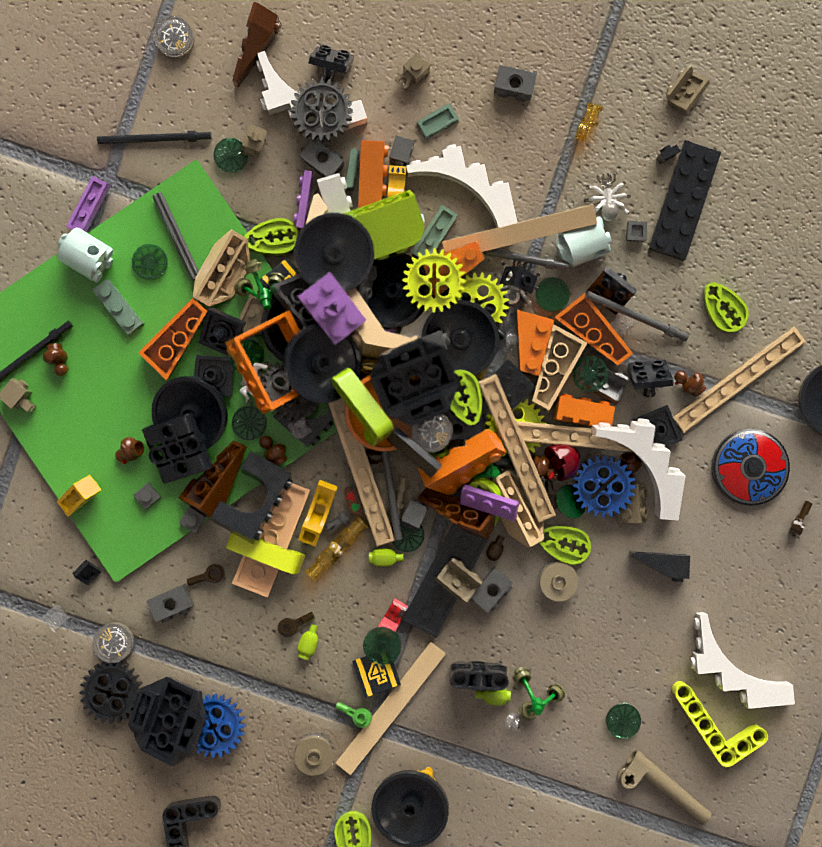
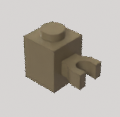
[395,52,430,90]
[240,124,267,157]
[0,379,37,412]

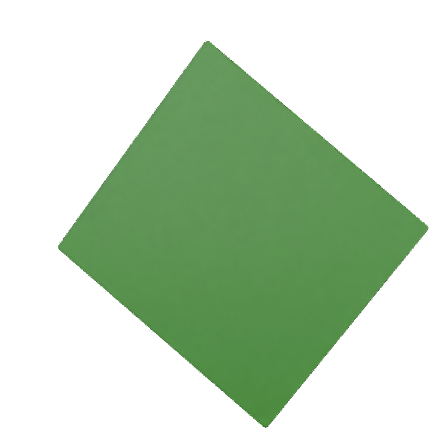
[0,160,337,582]

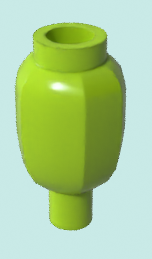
[369,548,404,567]
[297,624,319,660]
[476,689,511,706]

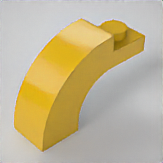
[298,480,338,547]

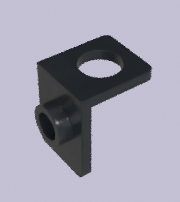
[500,266,537,294]

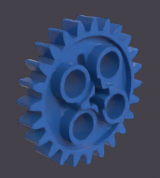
[573,455,637,518]
[196,693,246,758]

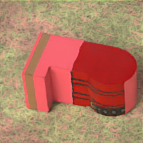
[376,599,408,639]

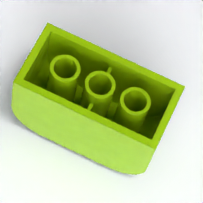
[343,190,424,260]

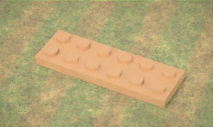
[232,483,311,598]

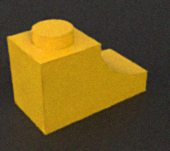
[57,475,101,517]

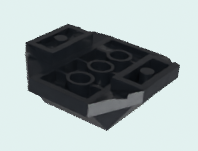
[370,338,459,426]
[128,677,206,766]

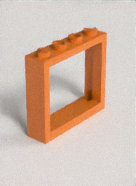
[225,310,300,414]

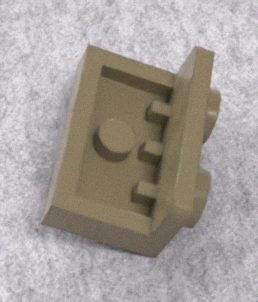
[666,65,710,114]
[239,294,264,337]
[616,484,648,523]
[435,558,483,604]

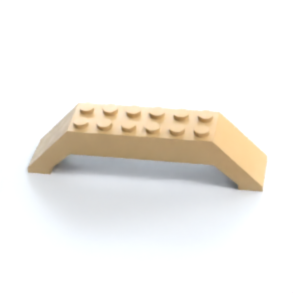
[306,193,417,359]

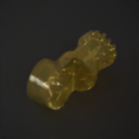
[575,103,603,141]

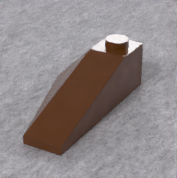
[232,2,281,87]
[179,440,247,519]
[418,487,496,539]

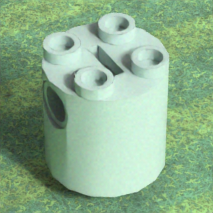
[556,216,612,267]
[57,228,114,283]

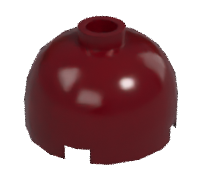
[544,444,580,481]

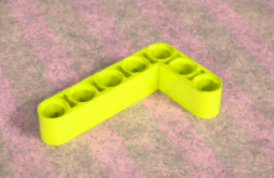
[671,681,768,767]

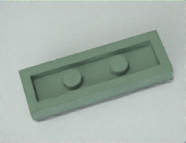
[411,205,458,258]
[92,278,144,336]

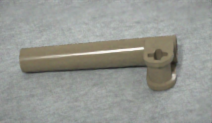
[617,750,712,825]

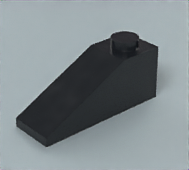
[629,551,690,582]

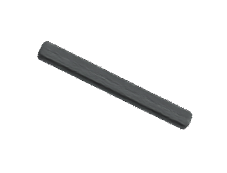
[153,192,199,281]

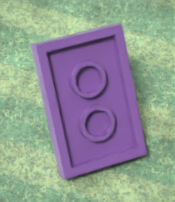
[298,272,366,345]

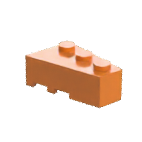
[423,241,485,298]
[515,310,554,377]
[552,394,615,427]

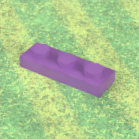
[293,170,314,231]
[66,176,111,232]
[460,484,519,522]

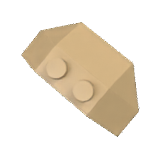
[193,229,250,307]
[493,470,544,548]

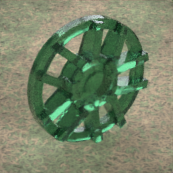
[131,244,168,280]
[230,338,264,372]
[572,356,608,392]

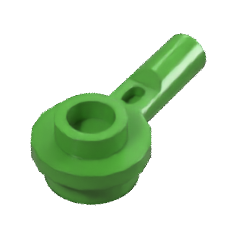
[336,702,372,728]

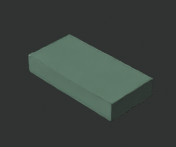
[417,103,459,140]
[346,149,359,191]

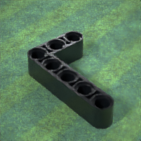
[163,795,221,847]

